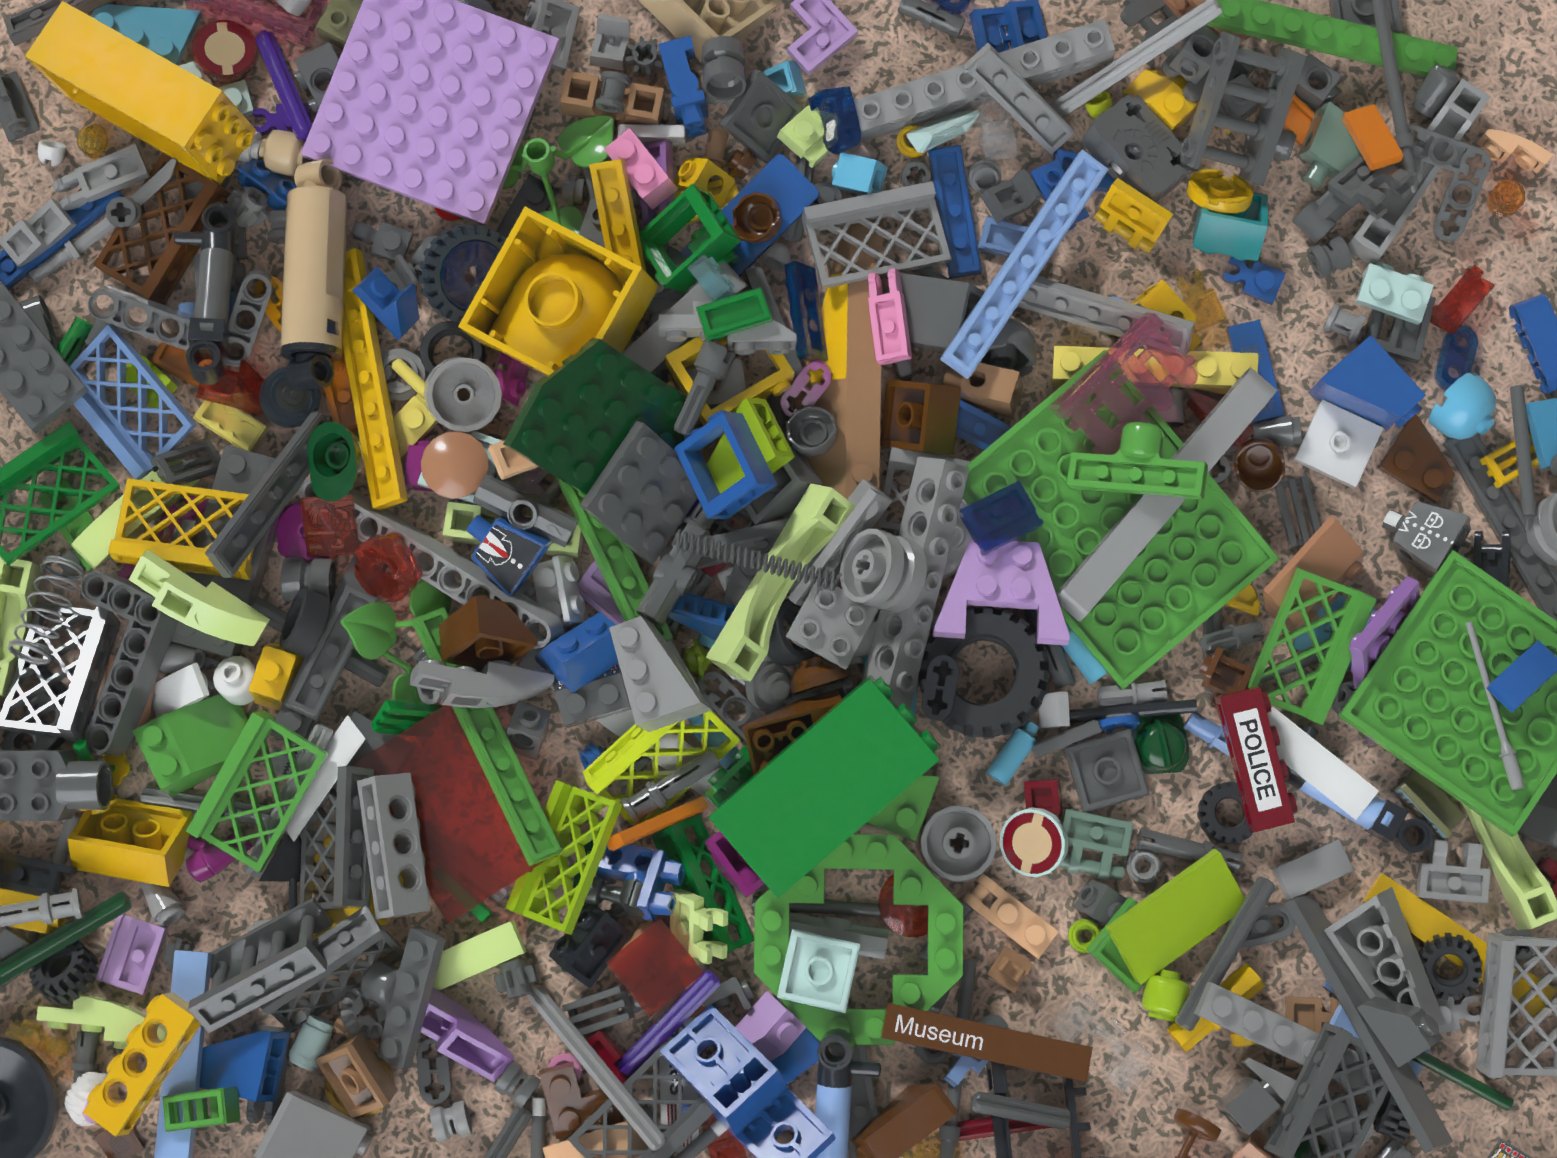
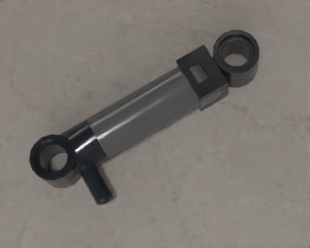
[174,202,240,385]

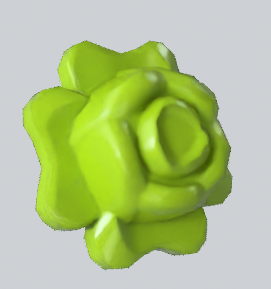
[683,639,714,680]

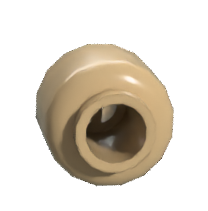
[259,130,310,176]

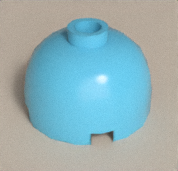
[1429,372,1496,440]

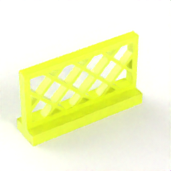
[582,710,741,826]

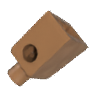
[943,363,1023,419]

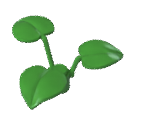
[502,116,614,234]
[340,579,451,717]

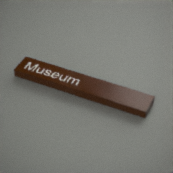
[880,1003,1093,1082]

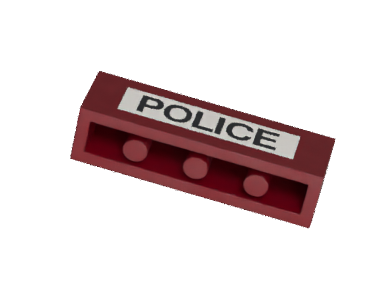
[1214,686,1298,832]

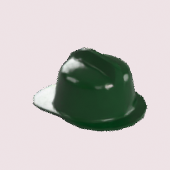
[307,422,361,502]
[1131,714,1189,775]

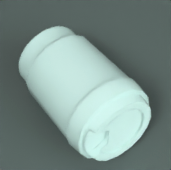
[288,1015,334,1071]

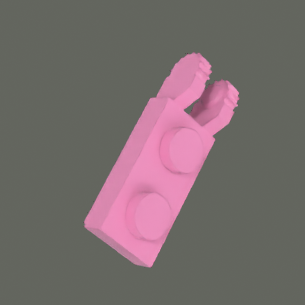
[868,268,913,365]

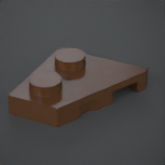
[1378,414,1455,504]

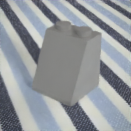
[254,1089,373,1158]

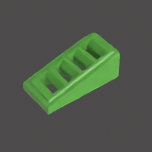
[162,1087,241,1132]

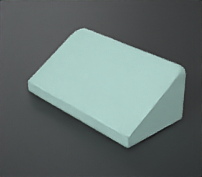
[906,110,980,153]

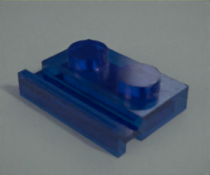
[958,481,1044,556]

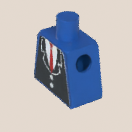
[466,515,552,596]

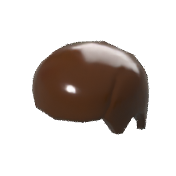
[732,192,782,244]
[1234,437,1285,493]

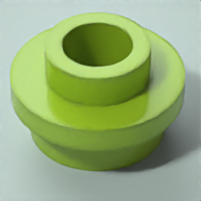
[1068,919,1101,953]

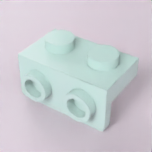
[1355,262,1434,325]

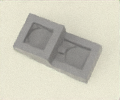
[0,199,77,267]
[1273,839,1354,900]

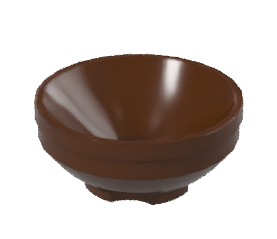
[789,656,851,694]

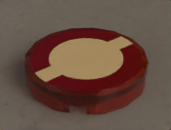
[191,20,258,83]

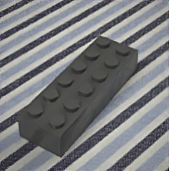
[170,445,285,658]

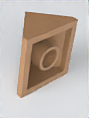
[315,1031,398,1118]

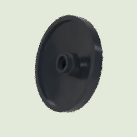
[0,1036,59,1158]

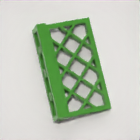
[1246,567,1377,725]
[186,710,329,872]

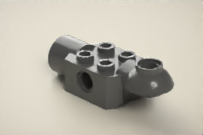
[0,750,113,821]

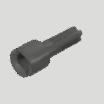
[674,340,736,435]

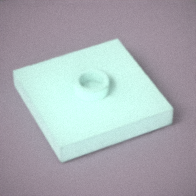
[777,929,860,1013]

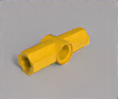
[1166,963,1265,1052]

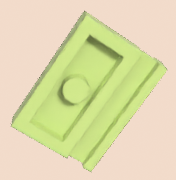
[777,94,856,168]

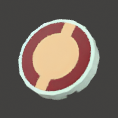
[1000,808,1068,877]

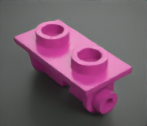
[494,352,530,407]

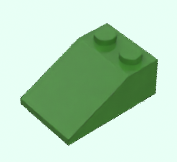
[132,694,262,797]

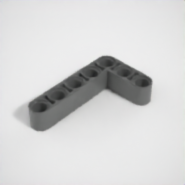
[88,269,273,367]
[81,571,178,756]

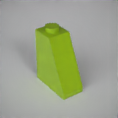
[706,398,795,494]

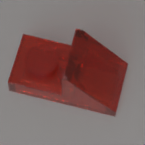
[196,359,265,415]

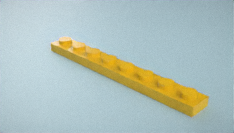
[342,248,408,511]

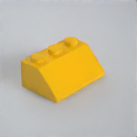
[67,798,193,887]

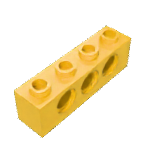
[83,993,201,1137]

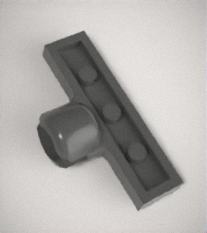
[361,926,446,1070]

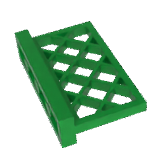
[0,421,120,566]

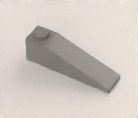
[1239,1057,1376,1153]

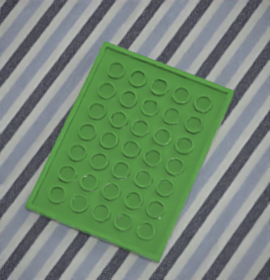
[962,350,1280,690]

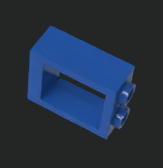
[674,410,777,519]

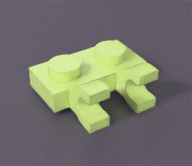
[670,889,728,966]

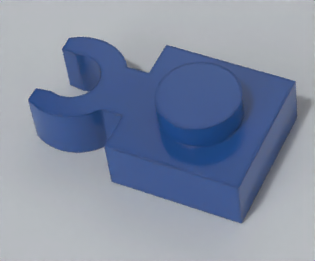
[1222,257,1286,305]

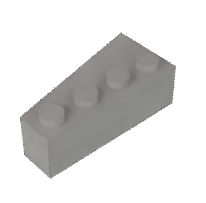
[1324,887,1446,1027]

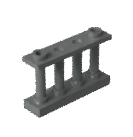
[1180,31,1307,186]
[188,897,334,1033]

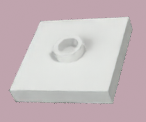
[1293,399,1383,489]

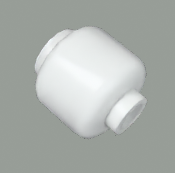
[213,656,256,705]

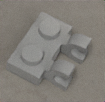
[1416,840,1491,904]

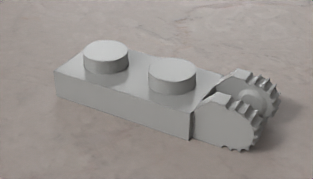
[53,144,151,211]

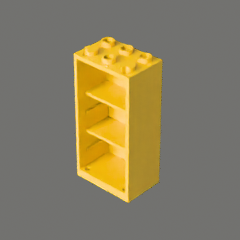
[25,1,257,185]

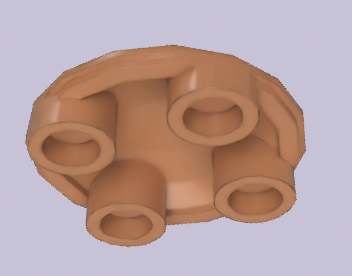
[421,431,489,499]

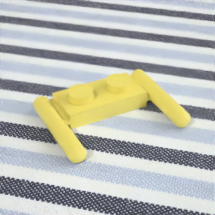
[350,359,438,462]

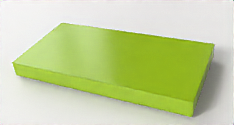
[1105,849,1245,985]

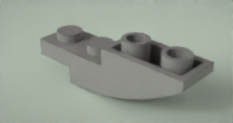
[659,301,796,355]
[410,659,555,708]

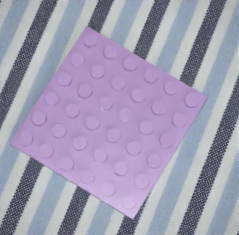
[301,0,561,227]

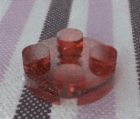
[354,533,423,602]

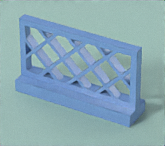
[70,324,197,480]

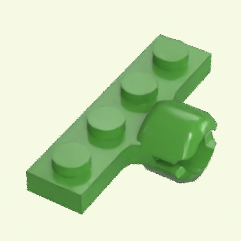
[1066,422,1208,499]

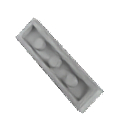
[963,43,1076,155]

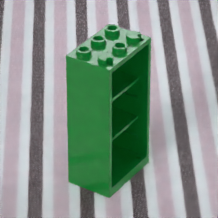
[708,675,940,898]

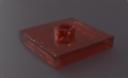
[606,918,704,1017]

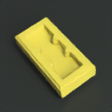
[193,391,269,452]

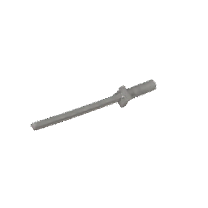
[29,159,177,283]

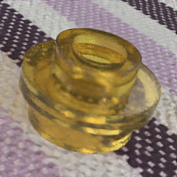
[77,124,108,158]

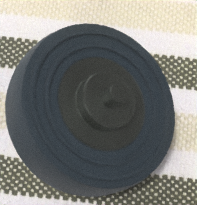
[259,367,321,428]

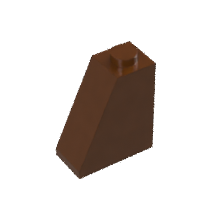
[851,1084,958,1158]

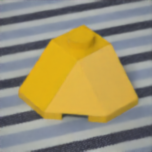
[1122,69,1199,133]

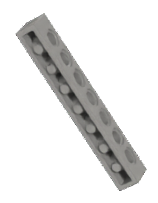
[850,19,1115,142]
[862,456,970,709]

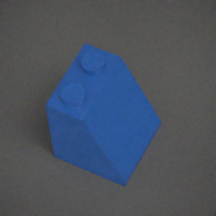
[1308,335,1426,430]

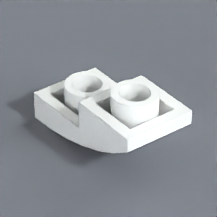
[152,663,209,717]

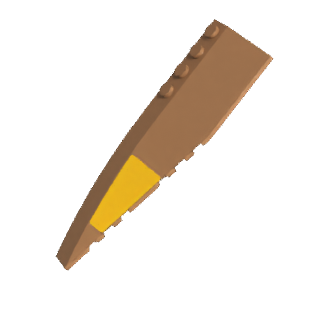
[777,219,883,596]

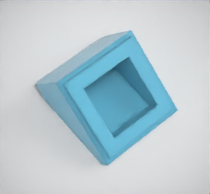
[763,60,807,98]

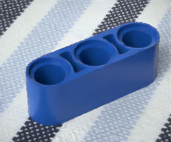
[1509,294,1557,394]

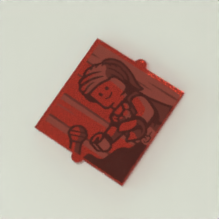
[300,495,360,559]

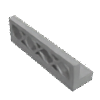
[788,479,892,606]

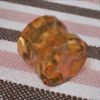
[1486,180,1525,218]

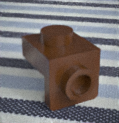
[1199,647,1254,695]

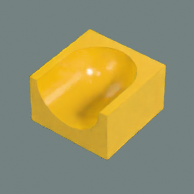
[458,207,659,376]

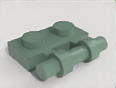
[1058,809,1133,881]

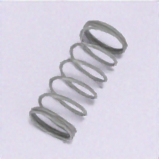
[7,555,85,665]

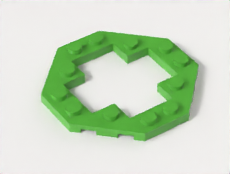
[754,834,963,1045]

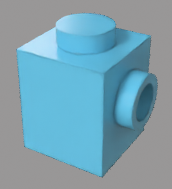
[832,152,888,195]

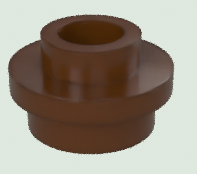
[727,148,756,180]

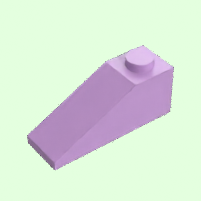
[708,991,806,1061]

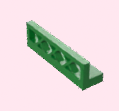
[651,815,754,959]

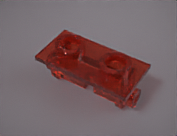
[1430,265,1495,335]

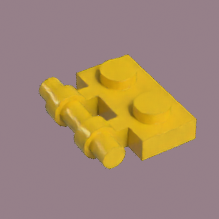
[1093,178,1173,254]

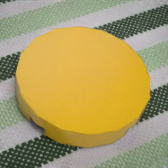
[1186,169,1253,213]

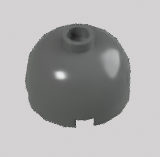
[980,318,1037,377]

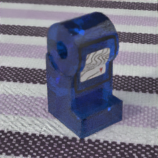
[808,86,862,155]

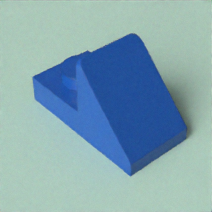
[352,266,420,340]

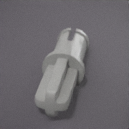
[1098,680,1167,707]

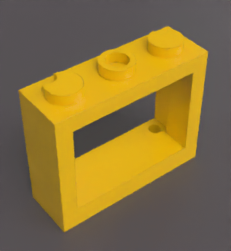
[665,337,795,426]

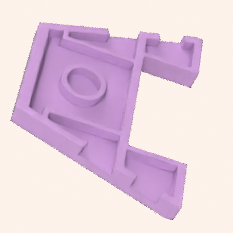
[933,538,1070,645]

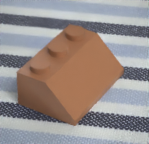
[1263,516,1364,631]

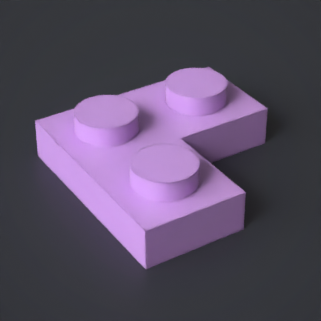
[787,0,858,76]

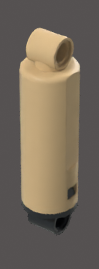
[280,158,348,391]

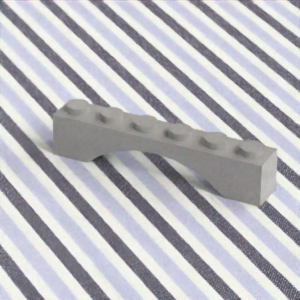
[1347,78,1491,264]

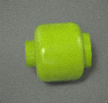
[1142,969,1190,1022]

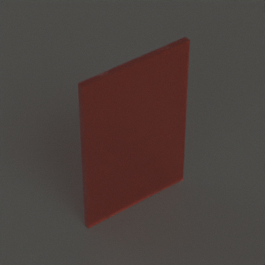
[351,705,549,924]

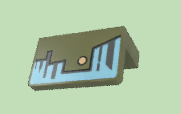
[1392,769,1466,840]

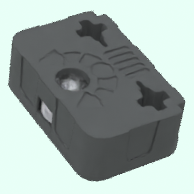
[1082,94,1193,202]

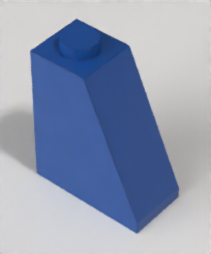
[199,1030,290,1102]

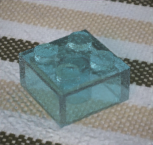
[688,254,735,302]

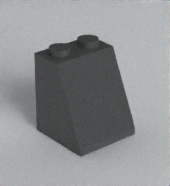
[889,273,984,354]

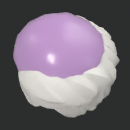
[64,1072,108,1126]

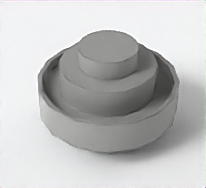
[746,661,792,712]

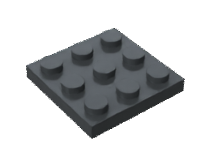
[579,421,698,564]

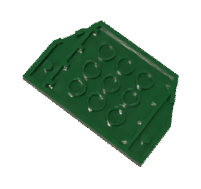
[503,338,695,495]

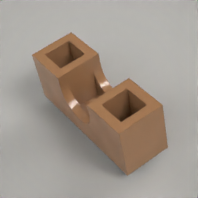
[560,70,666,125]

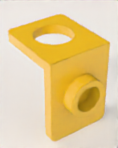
[674,157,735,207]

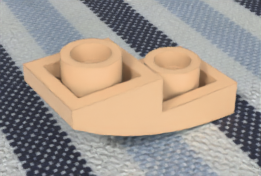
[1477,129,1553,173]

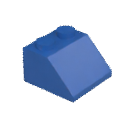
[534,612,619,693]

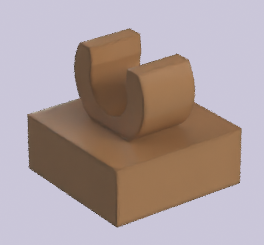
[986,945,1033,994]

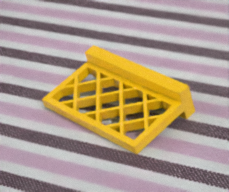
[108,478,254,580]

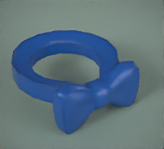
[1098,715,1140,733]

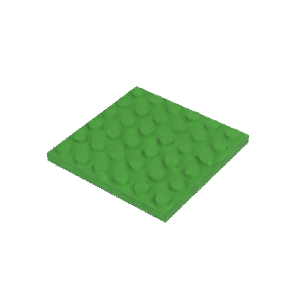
[1338,550,1557,837]

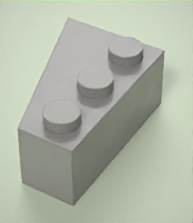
[609,616,713,732]

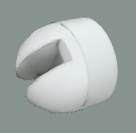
[37,140,66,167]

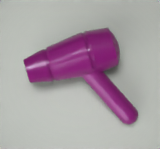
[186,830,253,883]

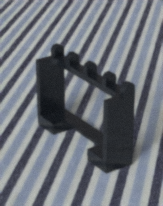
[986,1061,1093,1158]

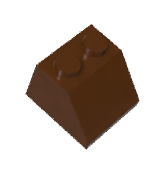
[880,379,961,454]
[438,595,538,670]

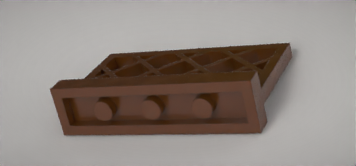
[93,152,231,305]

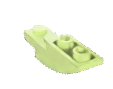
[71,459,200,570]
[129,550,270,646]
[36,995,167,1049]

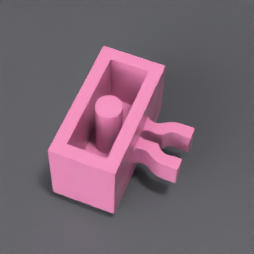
[604,128,678,210]

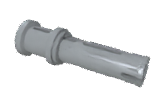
[0,887,83,927]

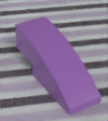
[421,988,514,1082]

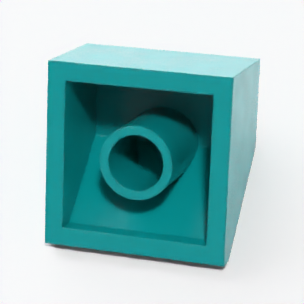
[1192,192,1268,261]

